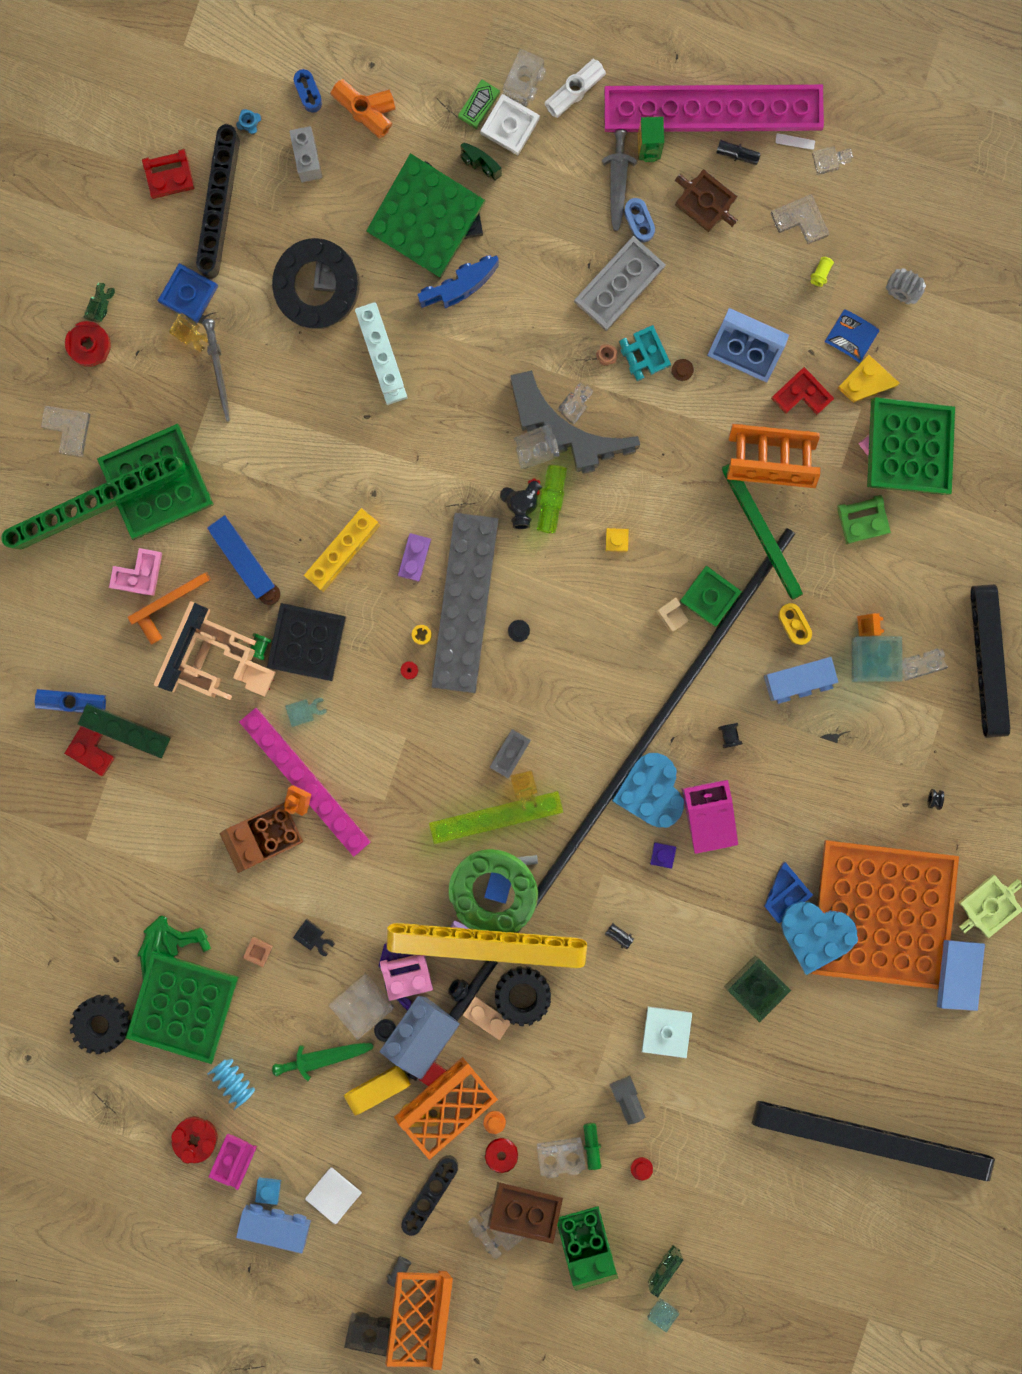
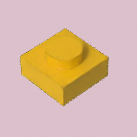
[605,528,629,552]

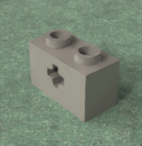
[289,126,323,182]

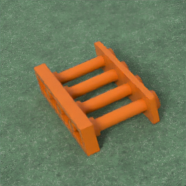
[727,424,821,488]

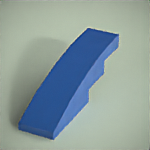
[207,515,276,599]

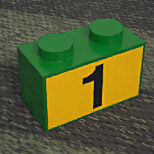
[638,117,664,163]

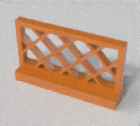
[394,1057,498,1160]
[385,1271,453,1370]

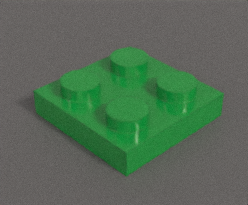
[679,566,742,627]

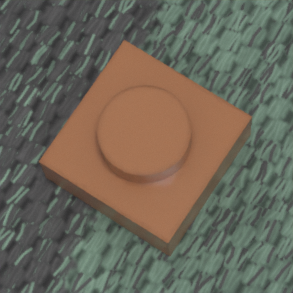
[243,937,273,967]

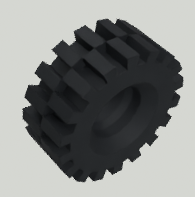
[70,995,131,1054]

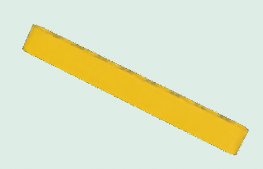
[387,923,587,968]

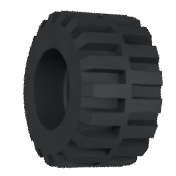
[495,966,551,1026]

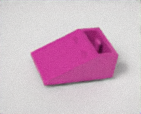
[681,780,738,854]

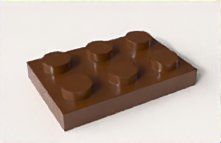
[487,1182,563,1244]

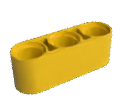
[343,1065,411,1116]

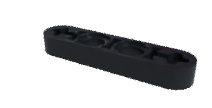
[401,1155,458,1236]

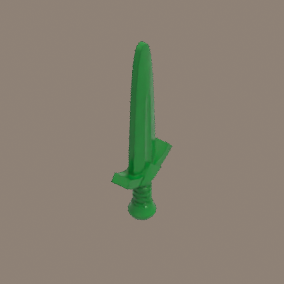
[272,1043,374,1081]

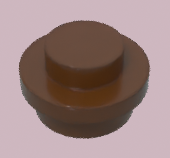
[672,359,694,381]
[259,584,281,605]

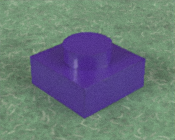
[650,842,676,869]

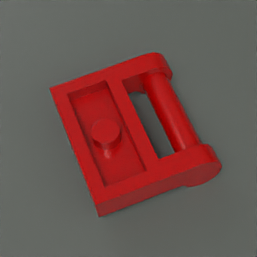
[142,149,195,199]

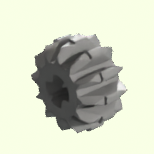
[886,268,926,304]

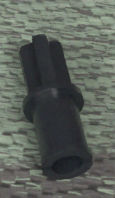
[716,139,760,165]

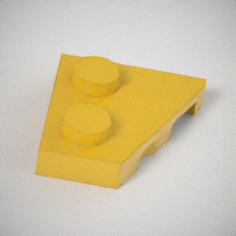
[838,355,900,403]

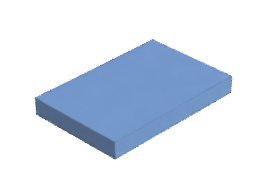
[937,940,985,1011]

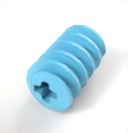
[207,1059,255,1110]

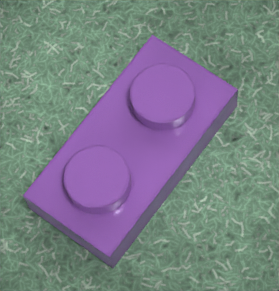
[398,533,431,582]

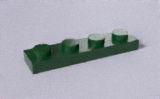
[78,703,171,759]

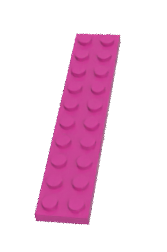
[604,84,824,132]

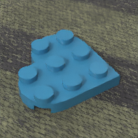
[612,753,684,828]
[781,901,858,975]

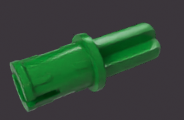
[583,1123,602,1170]

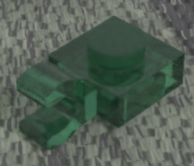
[83,283,115,322]

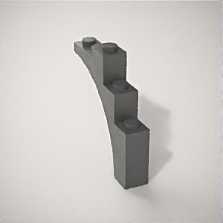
[510,370,640,474]

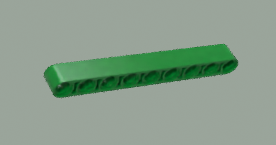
[1,454,186,550]

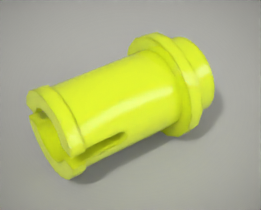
[810,257,834,287]

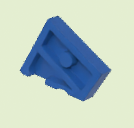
[764,862,813,924]

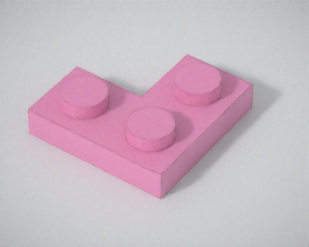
[109,548,162,596]

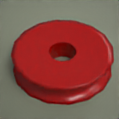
[485,1138,518,1173]

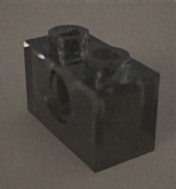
[344,1312,391,1357]

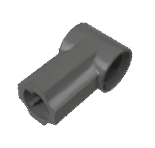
[610,1075,646,1125]

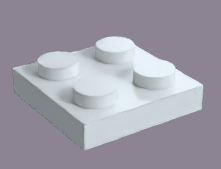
[480,94,540,156]

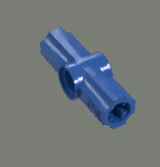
[35,689,106,713]

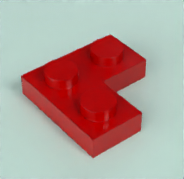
[771,367,835,415]
[64,726,115,776]

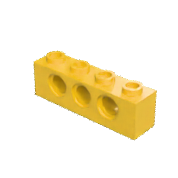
[303,508,380,592]

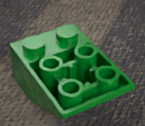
[557,1206,619,1291]

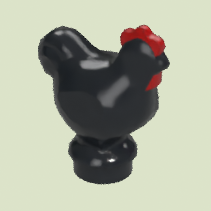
[500,478,542,529]

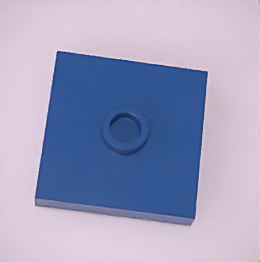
[157,263,218,324]

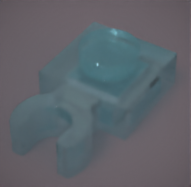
[285,698,327,727]

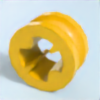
[411,625,432,645]

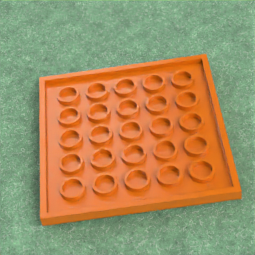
[811,840,959,989]

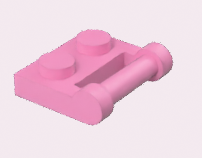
[380,955,433,1001]

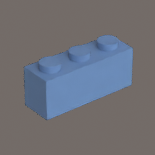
[764,657,839,704]
[236,1204,311,1253]

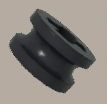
[927,789,944,810]

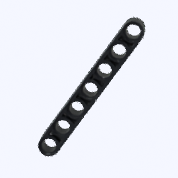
[196,124,240,279]
[970,584,1010,738]

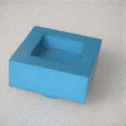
[255,1177,281,1205]

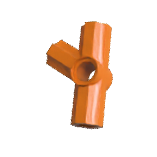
[330,79,395,139]

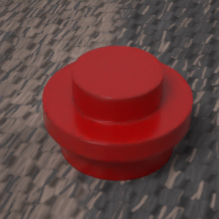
[631,1157,653,1181]

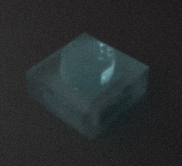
[647,1298,679,1332]

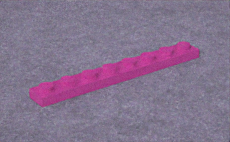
[239,708,371,857]

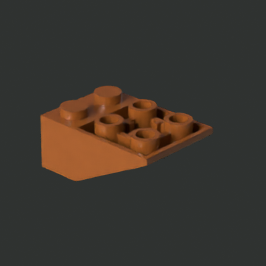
[219,802,303,873]

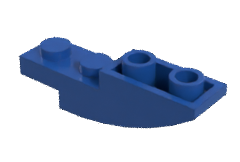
[417,255,499,308]

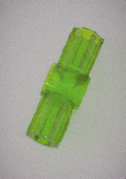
[537,465,567,534]

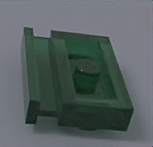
[648,1245,683,1298]

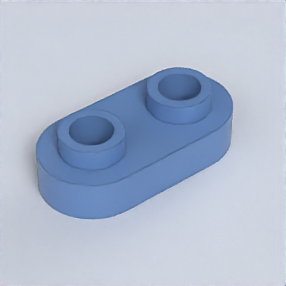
[624,198,655,242]

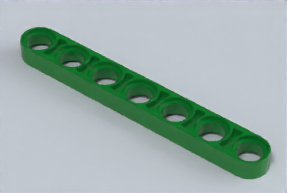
[722,463,803,600]

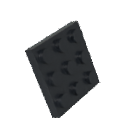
[267,603,346,682]

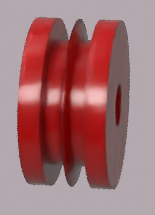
[400,661,419,679]

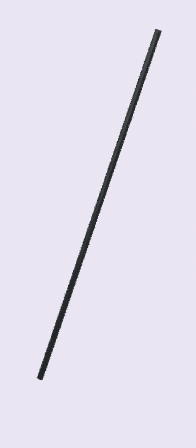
[407,528,795,1081]

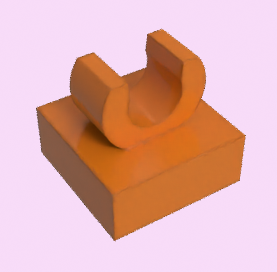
[857,613,884,638]
[284,785,311,816]

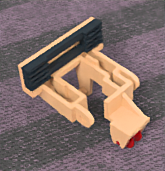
[154,601,276,700]

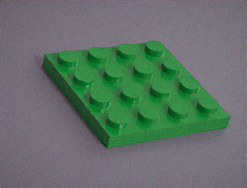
[366,153,486,278]
[867,397,955,495]
[97,423,214,540]
[126,951,239,1064]

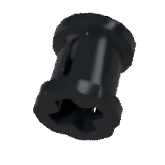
[718,723,743,748]

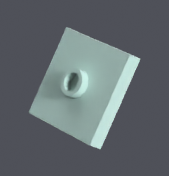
[642,1006,692,1058]

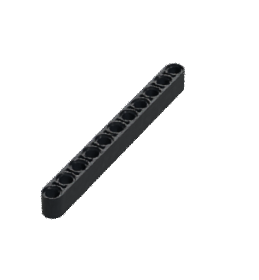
[751,1101,995,1181]

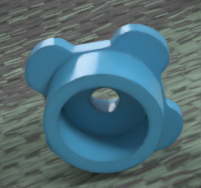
[236,109,261,134]

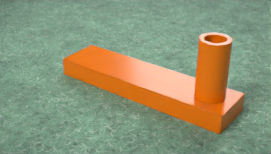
[127,572,211,645]

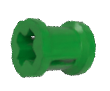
[250,633,272,660]

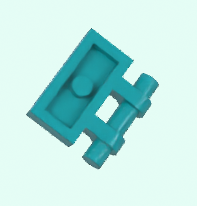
[619,325,671,381]

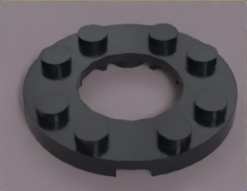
[272,238,360,329]

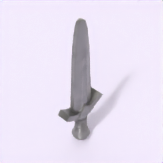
[602,129,637,231]
[202,319,230,422]

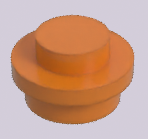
[483,1111,506,1134]

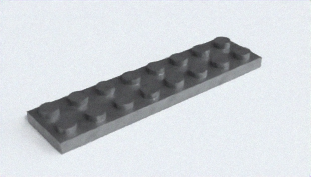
[432,513,498,693]

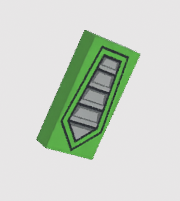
[458,79,500,130]

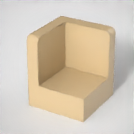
[656,598,688,633]

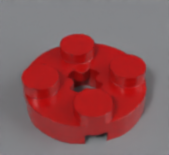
[65,321,111,367]
[171,1116,218,1164]

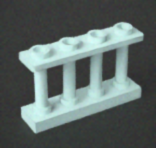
[355,302,408,405]

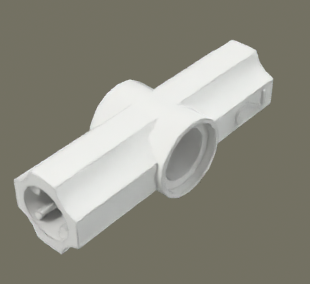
[545,59,606,118]

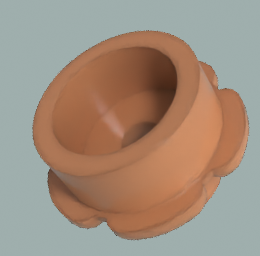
[596,344,617,366]

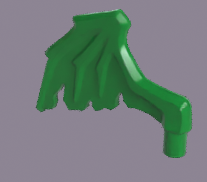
[137,915,211,979]

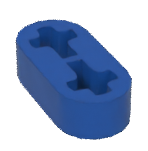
[293,69,322,113]

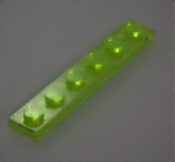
[429,791,564,844]

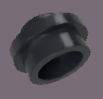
[508,620,530,642]
[448,979,468,1001]
[374,1019,396,1042]

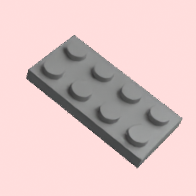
[574,236,666,331]

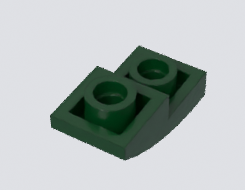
[460,142,502,181]

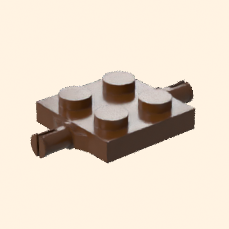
[675,169,738,232]

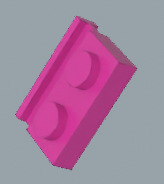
[209,1134,257,1190]

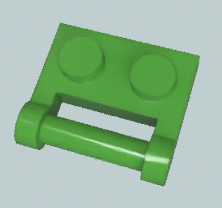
[837,495,891,544]

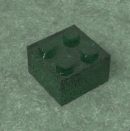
[724,955,791,1023]

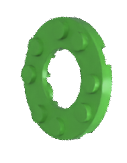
[449,849,538,933]

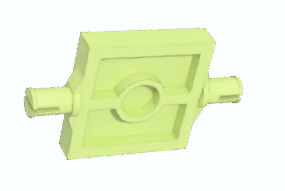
[958,874,1022,938]

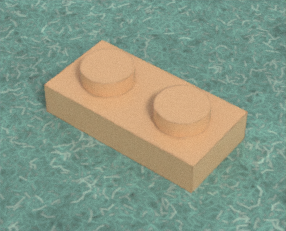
[463,996,510,1040]

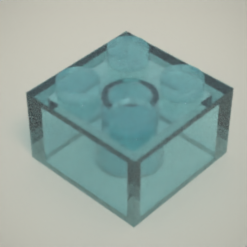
[852,636,903,683]

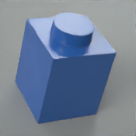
[484,872,511,904]

